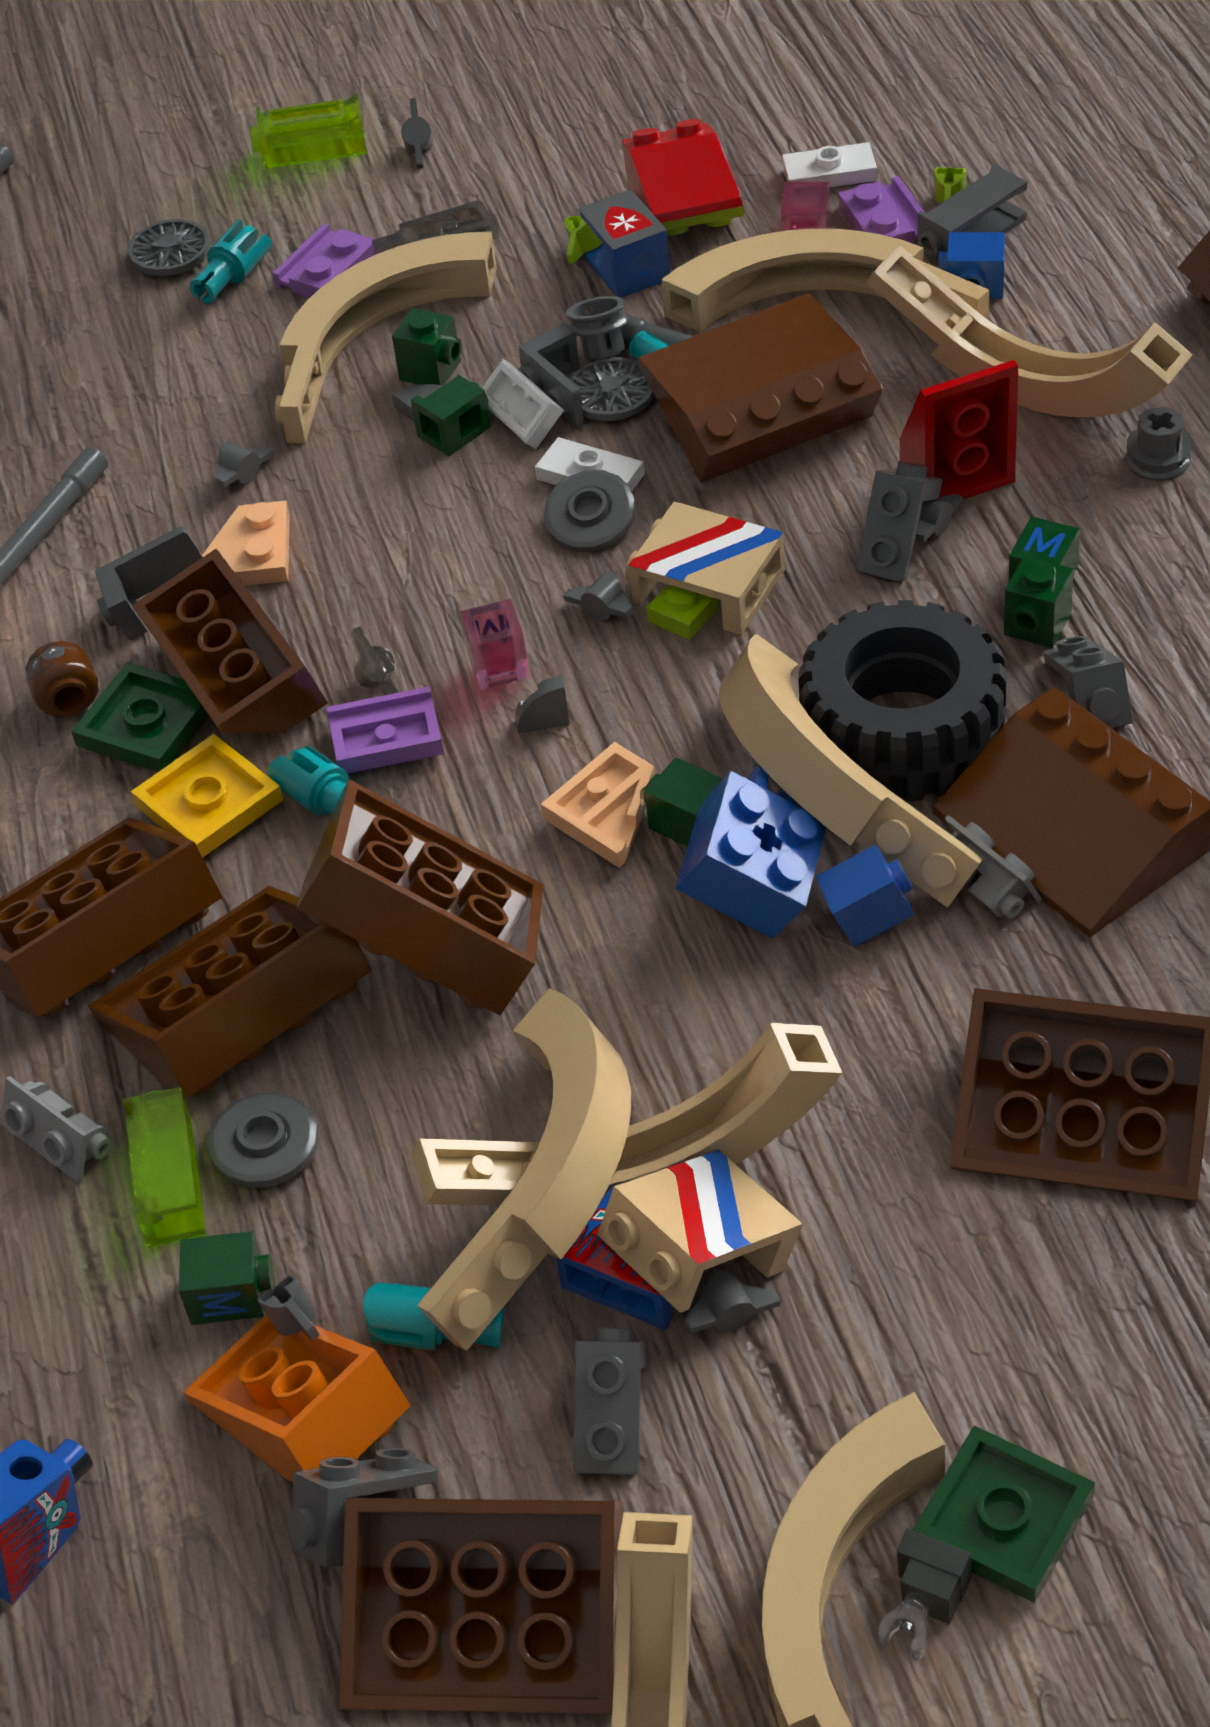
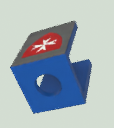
[579,190,670,298]

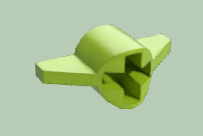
[934,167,966,204]
[564,216,602,263]

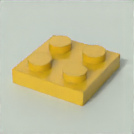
[130,734,283,858]

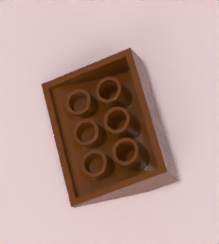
[638,293,883,483]
[933,687,1210,938]
[297,779,543,1016]
[0,817,223,1018]
[88,886,372,1098]
[950,988,1210,1202]
[339,1498,623,1714]

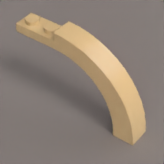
[662,229,989,333]
[275,232,497,444]
[866,245,1193,417]
[719,634,984,908]
[417,988,631,1351]
[411,1023,842,1205]
[762,1392,945,1727]
[611,1512,693,1727]

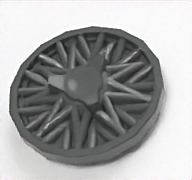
[128,219,211,276]
[570,357,655,421]
[544,470,636,552]
[207,1092,318,1188]

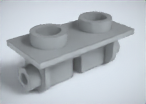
[945,815,1042,919]
[1,1076,112,1183]

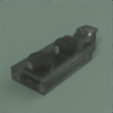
[372,200,499,255]

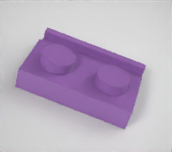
[838,176,926,244]
[273,223,379,298]
[326,686,444,774]

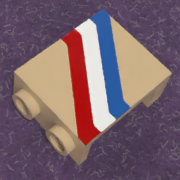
[626,501,785,635]
[597,1150,803,1313]

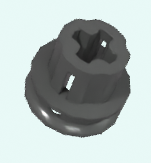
[565,296,629,359]
[1126,407,1192,481]

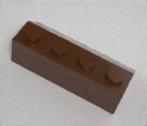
[132,548,328,733]

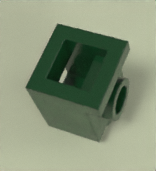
[411,375,491,456]

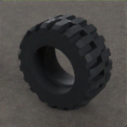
[798,600,1007,802]

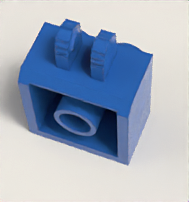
[675,765,826,939]

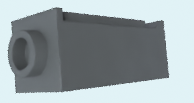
[917,164,1028,262]

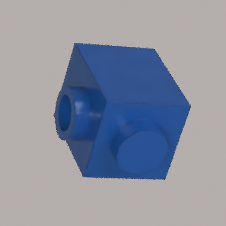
[938,232,1005,299]
[816,844,915,947]

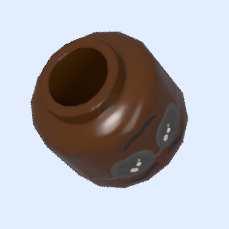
[25,641,98,718]

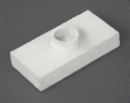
[782,142,877,193]
[482,359,564,449]
[535,437,645,492]

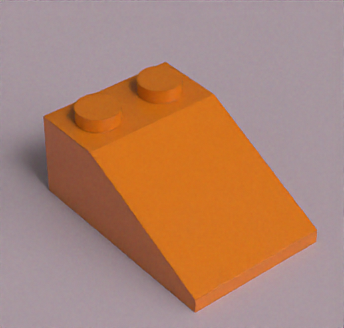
[182,1315,411,1482]

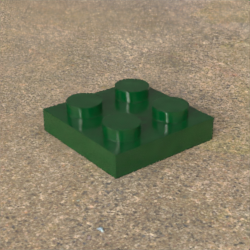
[71,662,209,772]
[913,1425,1095,1603]

